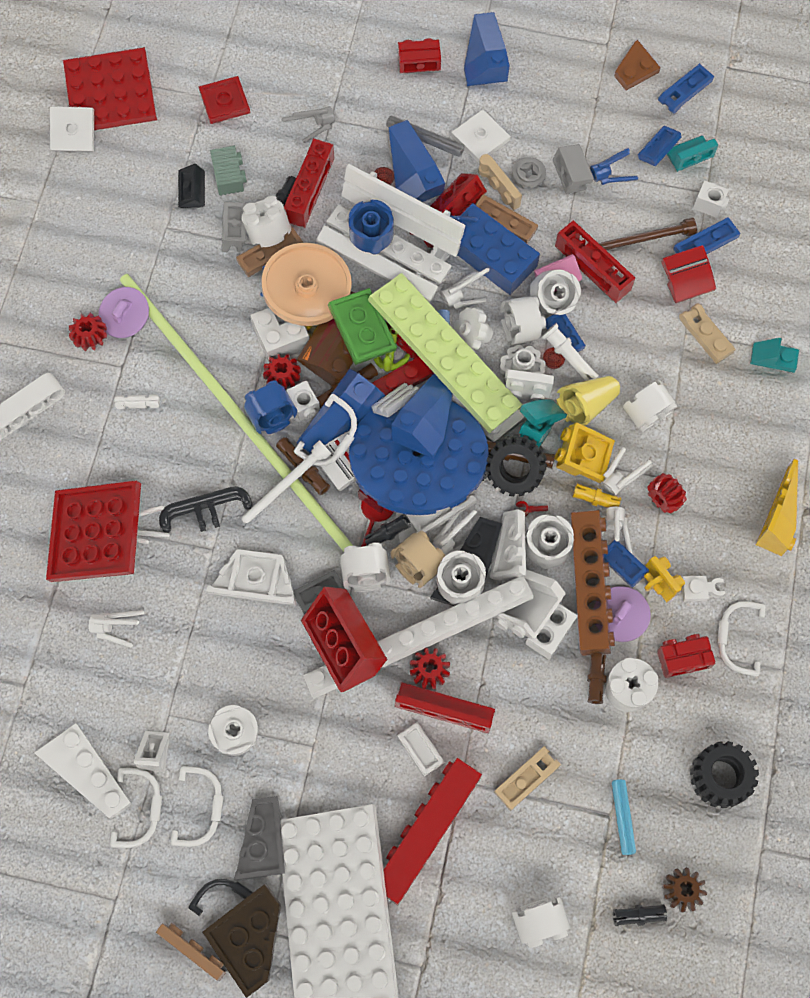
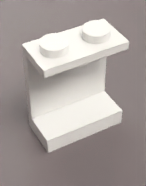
[493,569,566,639]

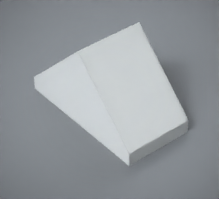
[134,731,170,772]

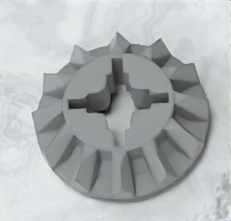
[512,157,546,189]

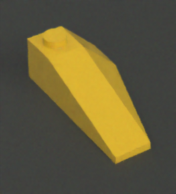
[756,459,798,556]

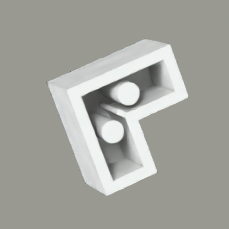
[250,308,309,362]

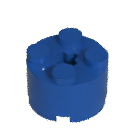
[349,200,394,255]
[244,381,297,434]

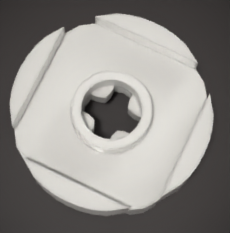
[208,705,259,756]

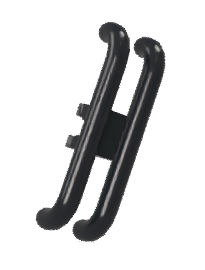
[159,486,253,533]

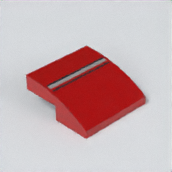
[661,245,716,303]

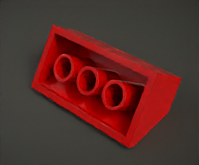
[301,587,387,692]

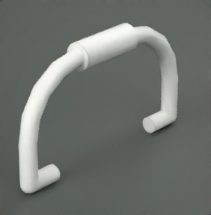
[294,394,357,466]
[717,602,766,676]
[171,766,224,847]
[110,768,162,848]

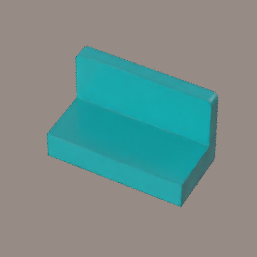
[667,136,718,172]

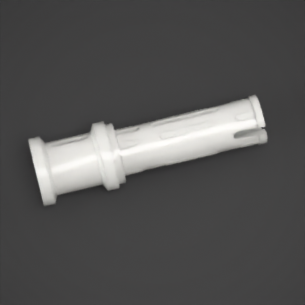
[541,323,599,381]

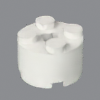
[242,196,291,247]
[530,270,581,315]
[500,296,546,345]
[623,380,677,432]
[525,515,574,569]
[340,543,391,592]
[437,551,486,605]
[605,658,658,712]
[511,896,570,948]

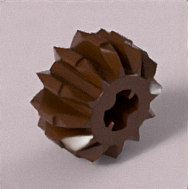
[662,867,707,913]

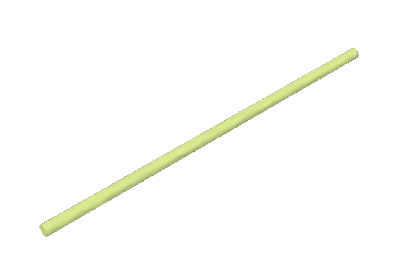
[120,274,353,552]

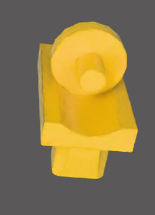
[644,556,685,603]

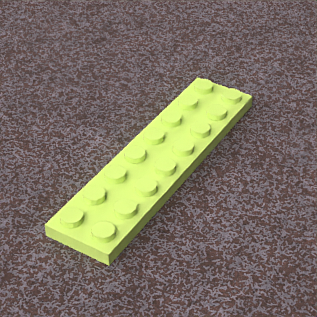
[368,273,523,434]

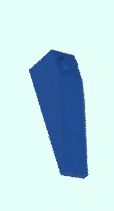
[464,12,510,86]
[388,120,445,202]
[296,369,385,453]

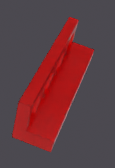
[409,173,487,248]
[395,682,495,734]

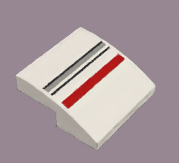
[321,431,356,491]

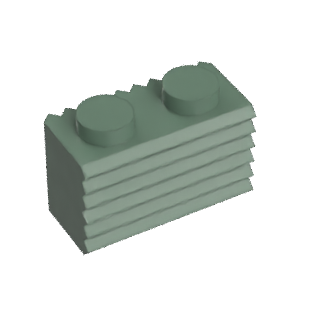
[210,145,247,196]

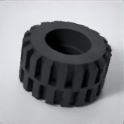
[486,434,547,497]
[690,741,759,808]

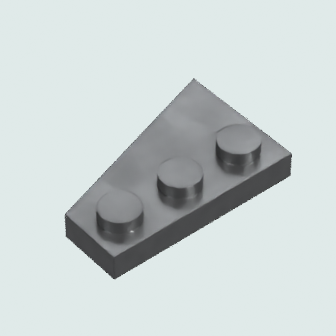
[234,796,285,881]

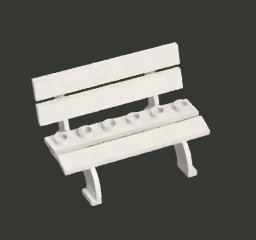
[316,164,465,303]

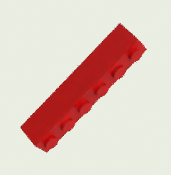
[383,758,482,906]

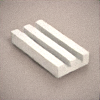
[371,383,419,417]

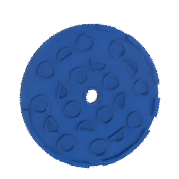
[349,402,488,515]

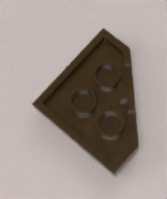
[202,883,281,998]

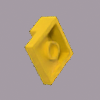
[554,422,615,483]

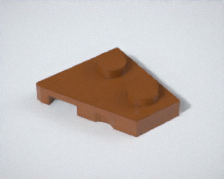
[614,40,661,91]

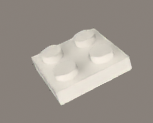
[505,369,554,401]

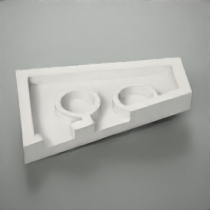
[489,509,526,581]

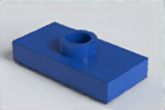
[638,126,682,167]
[545,314,586,352]
[604,540,649,588]

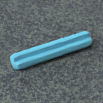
[612,779,636,855]

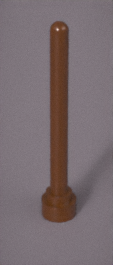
[599,217,697,250]

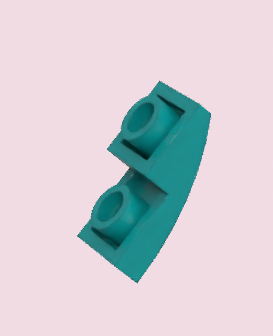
[520,399,567,426]

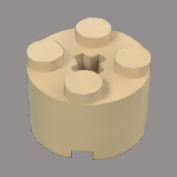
[391,531,445,588]

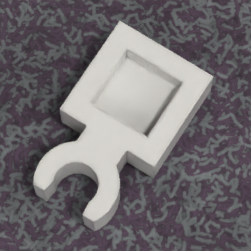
[682,576,725,602]

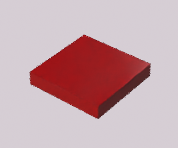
[198,76,250,124]

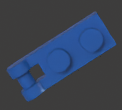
[658,63,714,114]

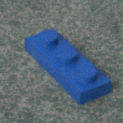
[673,217,741,254]

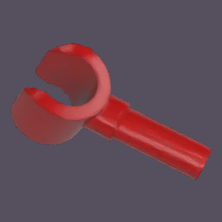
[516,501,548,517]

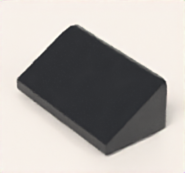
[178,164,205,208]

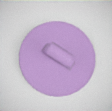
[99,287,149,338]
[593,586,651,642]

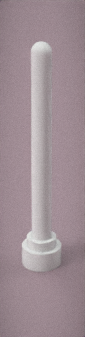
[242,440,332,523]

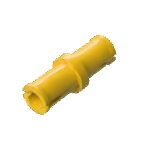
[572,483,621,508]

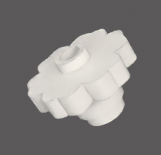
[453,307,493,352]
[499,345,545,383]

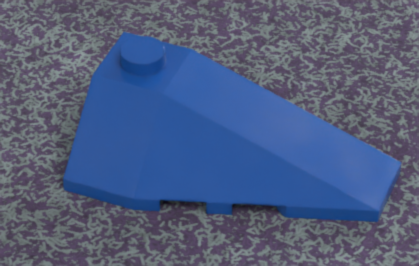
[391,373,453,459]

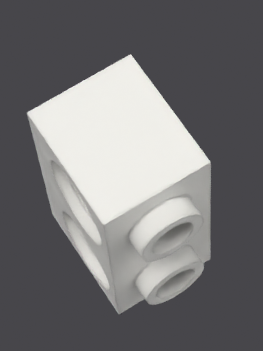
[525,604,577,660]

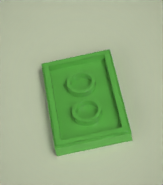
[328,288,397,365]

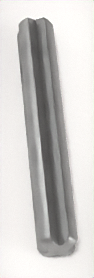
[386,115,464,157]

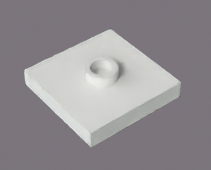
[50,107,94,152]
[451,110,511,164]

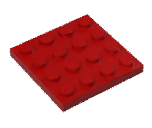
[63,47,157,131]
[46,480,141,582]

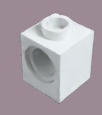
[693,180,729,218]
[286,380,320,421]

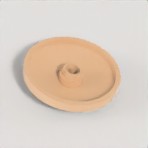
[262,243,352,326]

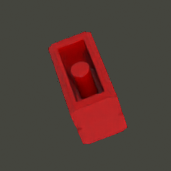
[398,38,441,73]
[657,634,716,678]

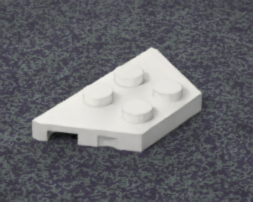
[396,495,477,543]
[206,549,296,606]

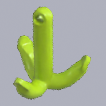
[373,327,410,372]

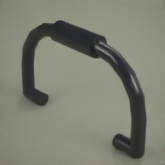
[188,879,253,916]

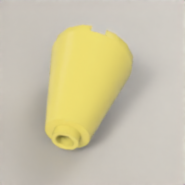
[556,376,620,426]

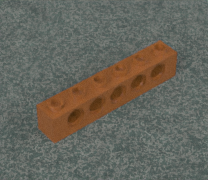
[571,510,615,656]

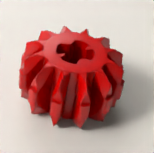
[69,312,107,352]
[263,353,301,390]
[647,473,687,514]
[410,648,450,689]

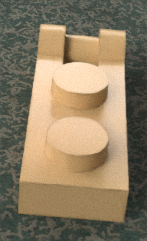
[478,154,522,211]
[679,303,735,364]
[494,746,561,811]

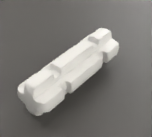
[114,394,160,409]

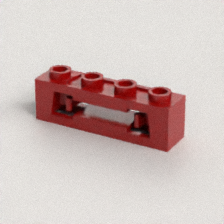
[284,138,334,228]
[555,220,636,303]

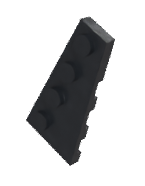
[430,517,502,606]

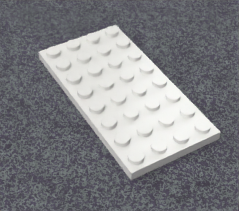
[280,804,399,998]

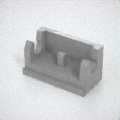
[552,144,594,195]
[222,202,246,252]

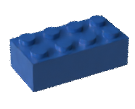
[457,203,540,295]

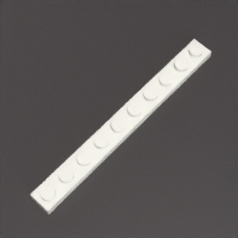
[303,576,534,699]

